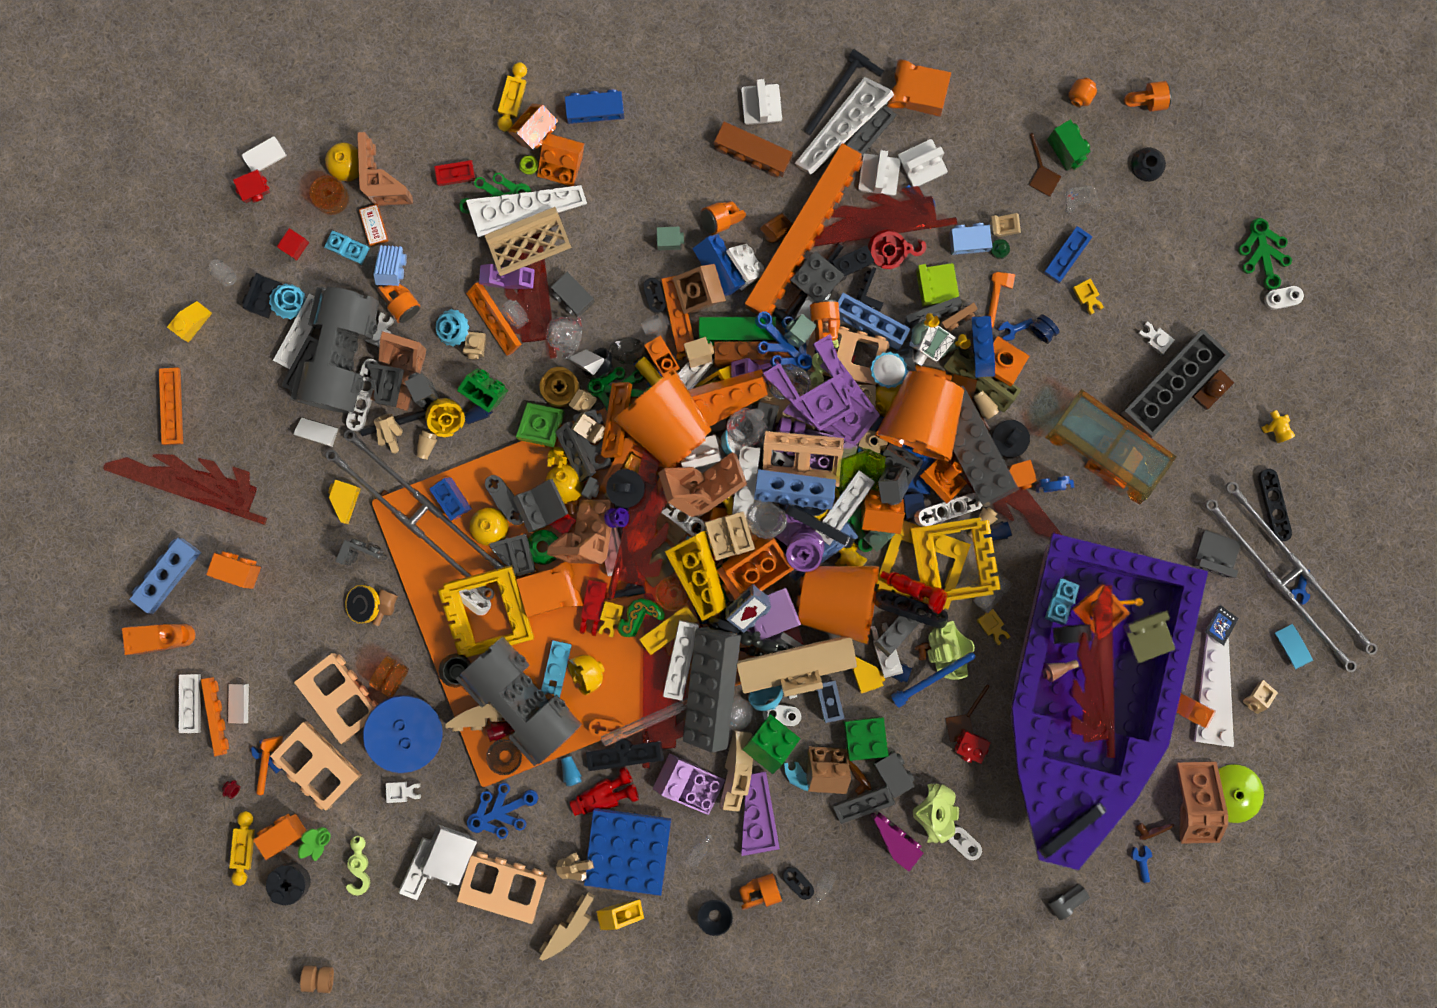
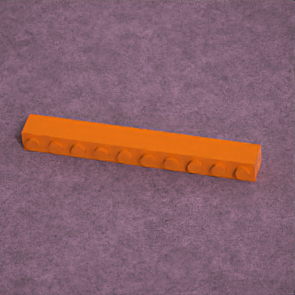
[745,143,863,315]

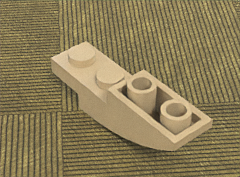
[446,703,502,731]
[719,731,753,811]
[539,892,595,961]

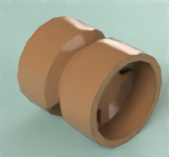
[300,965,334,994]

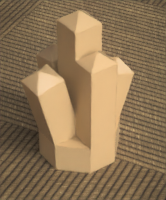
[374,414,403,453]
[556,852,594,881]

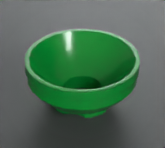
[528,530,558,565]

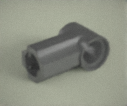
[1048,883,1090,920]

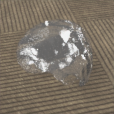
[769,364,811,399]
[746,500,787,539]
[729,695,753,732]

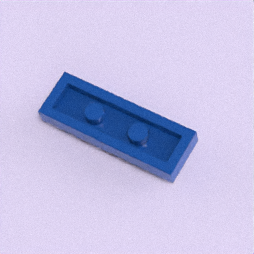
[1044,226,1092,284]

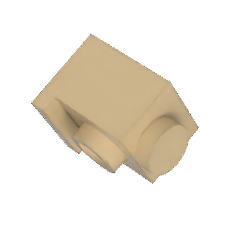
[857,430,888,455]

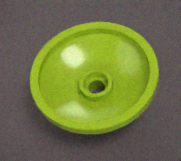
[1218,764,1264,823]

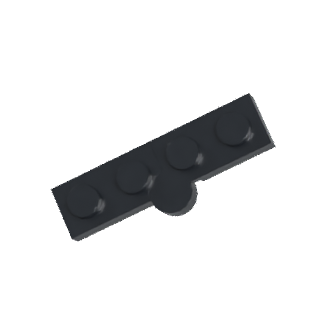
[586,738,664,771]

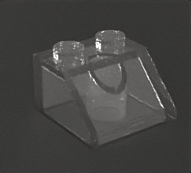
[956,563,1012,614]

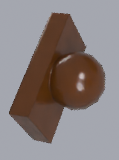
[760,213,793,243]
[1193,370,1234,410]

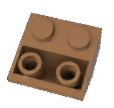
[806,746,851,794]

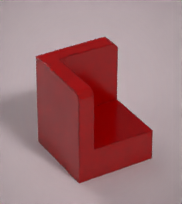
[277,228,309,261]

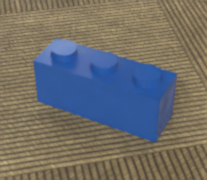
[565,90,624,124]
[693,234,746,296]
[972,316,995,377]

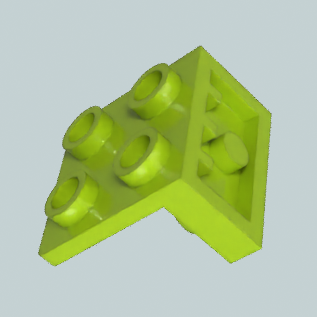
[916,263,959,307]

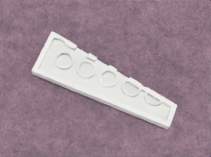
[795,77,894,175]
[466,185,587,238]
[1194,627,1234,747]

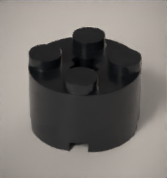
[266,862,311,905]

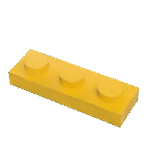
[639,605,698,655]

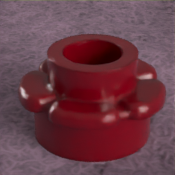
[222,780,240,799]

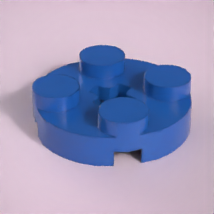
[1035,476,1075,493]

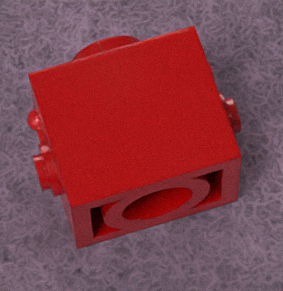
[233,169,270,203]
[954,729,991,764]

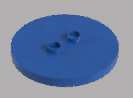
[363,695,443,773]

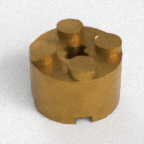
[540,367,580,408]

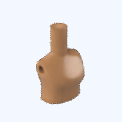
[372,589,399,626]

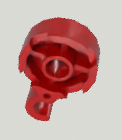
[868,229,926,269]

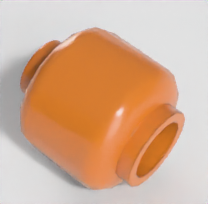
[1069,78,1097,108]

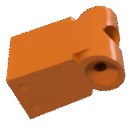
[887,59,951,117]
[516,562,583,617]
[122,624,195,655]

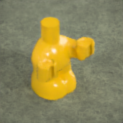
[1261,410,1295,443]
[835,542,867,566]

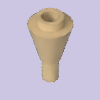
[968,507,998,539]
[1042,660,1079,682]

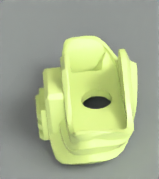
[927,621,975,680]
[913,784,959,843]

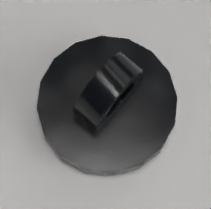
[991,420,1030,458]
[606,469,646,508]
[707,601,742,635]

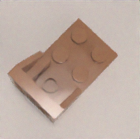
[358,132,413,206]
[371,331,426,411]
[658,452,747,517]
[547,499,615,564]
[1176,762,1228,844]

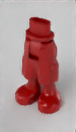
[880,571,947,614]
[569,766,639,816]

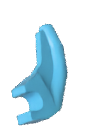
[784,762,808,791]

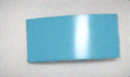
[324,230,370,265]
[1045,578,1079,625]
[1275,624,1313,669]

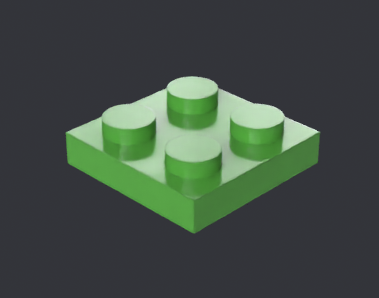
[516,403,565,447]

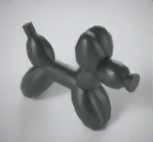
[740,631,779,657]

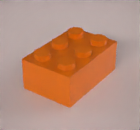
[722,532,794,594]

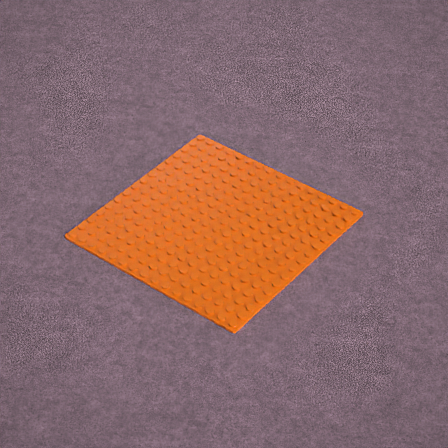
[372,397,756,787]

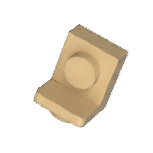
[463,332,486,360]
[1243,680,1278,714]

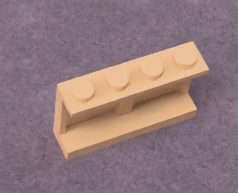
[802,323,890,386]
[762,431,844,487]
[294,653,378,744]
[270,721,362,811]
[457,851,548,924]

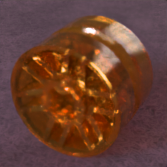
[309,175,349,215]
[655,576,690,611]
[369,655,409,698]

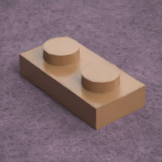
[939,303,978,332]

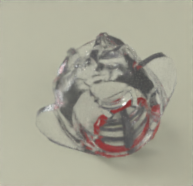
[546,315,582,359]
[726,408,769,451]

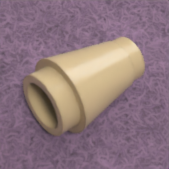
[973,390,999,420]
[417,430,438,460]

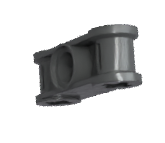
[485,475,524,525]

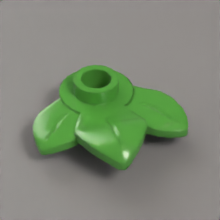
[298,827,331,861]

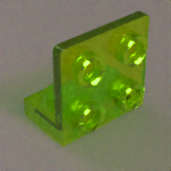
[839,449,886,494]

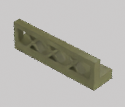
[944,346,1021,413]

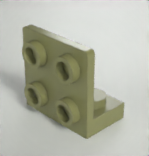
[1123,611,1175,663]

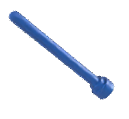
[891,652,975,708]

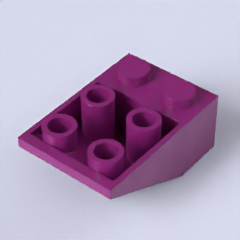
[871,812,923,872]

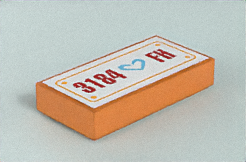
[359,204,389,247]

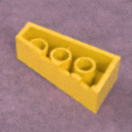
[665,530,727,621]

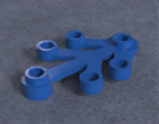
[755,311,812,372]
[467,783,538,839]

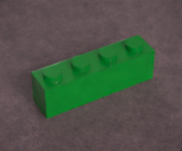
[699,317,776,346]

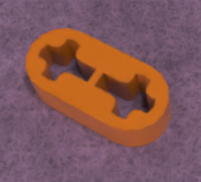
[589,718,626,740]

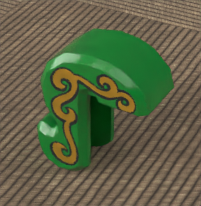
[618,598,665,637]

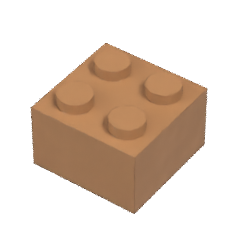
[673,264,726,314]

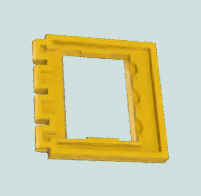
[911,517,1000,604]
[875,520,971,610]
[438,565,534,657]

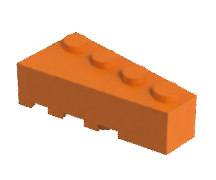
[688,369,768,426]

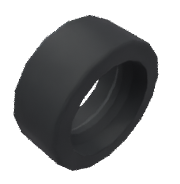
[1052,624,1092,644]

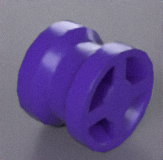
[604,508,629,528]

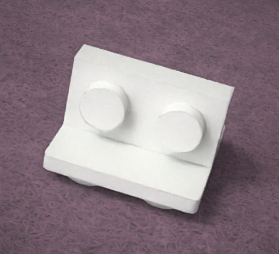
[741,79,782,125]
[898,139,948,188]
[858,150,901,196]
[726,244,765,291]
[681,435,722,473]

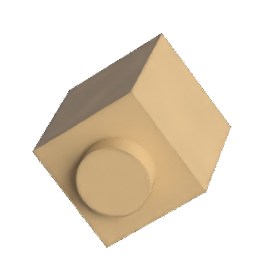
[684,337,714,368]

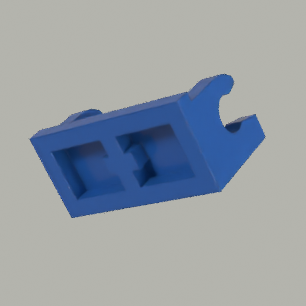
[430,477,472,521]

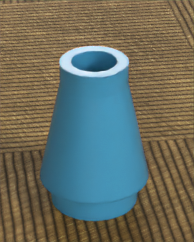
[561,756,582,787]

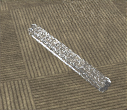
[601,698,688,746]

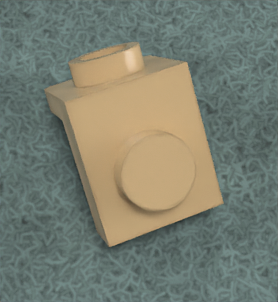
[990,213,1021,237]
[569,389,597,413]
[571,413,605,444]

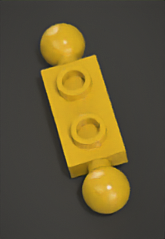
[497,62,527,131]
[229,811,255,886]

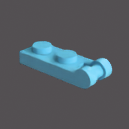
[541,640,572,698]

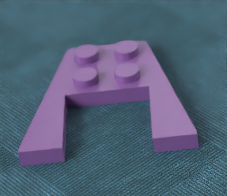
[763,334,854,432]
[783,358,881,446]

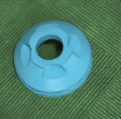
[748,685,783,711]

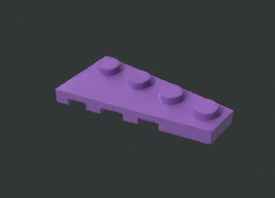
[741,771,780,856]

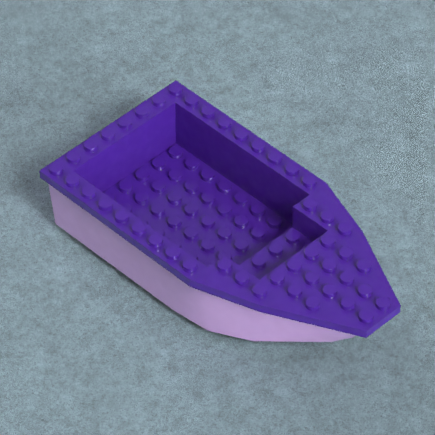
[1010,533,1208,870]

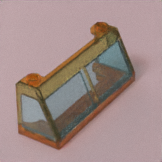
[1045,389,1177,505]

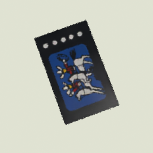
[1205,605,1239,646]

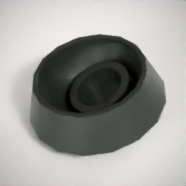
[439,653,471,688]

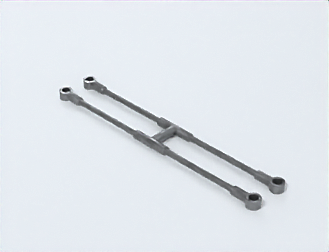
[326,430,504,600]
[1204,482,1378,672]

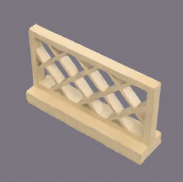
[485,207,572,276]

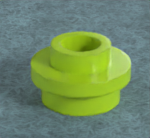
[519,156,538,175]

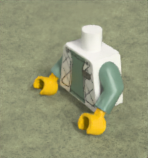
[910,313,971,366]

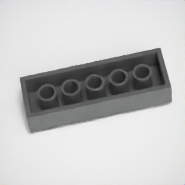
[1119,329,1231,440]
[953,386,1019,507]
[683,626,741,753]

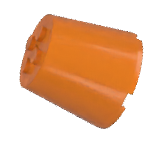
[614,369,712,468]
[876,371,964,461]
[797,566,879,644]

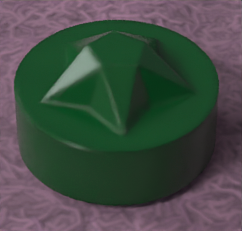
[990,239,1010,259]

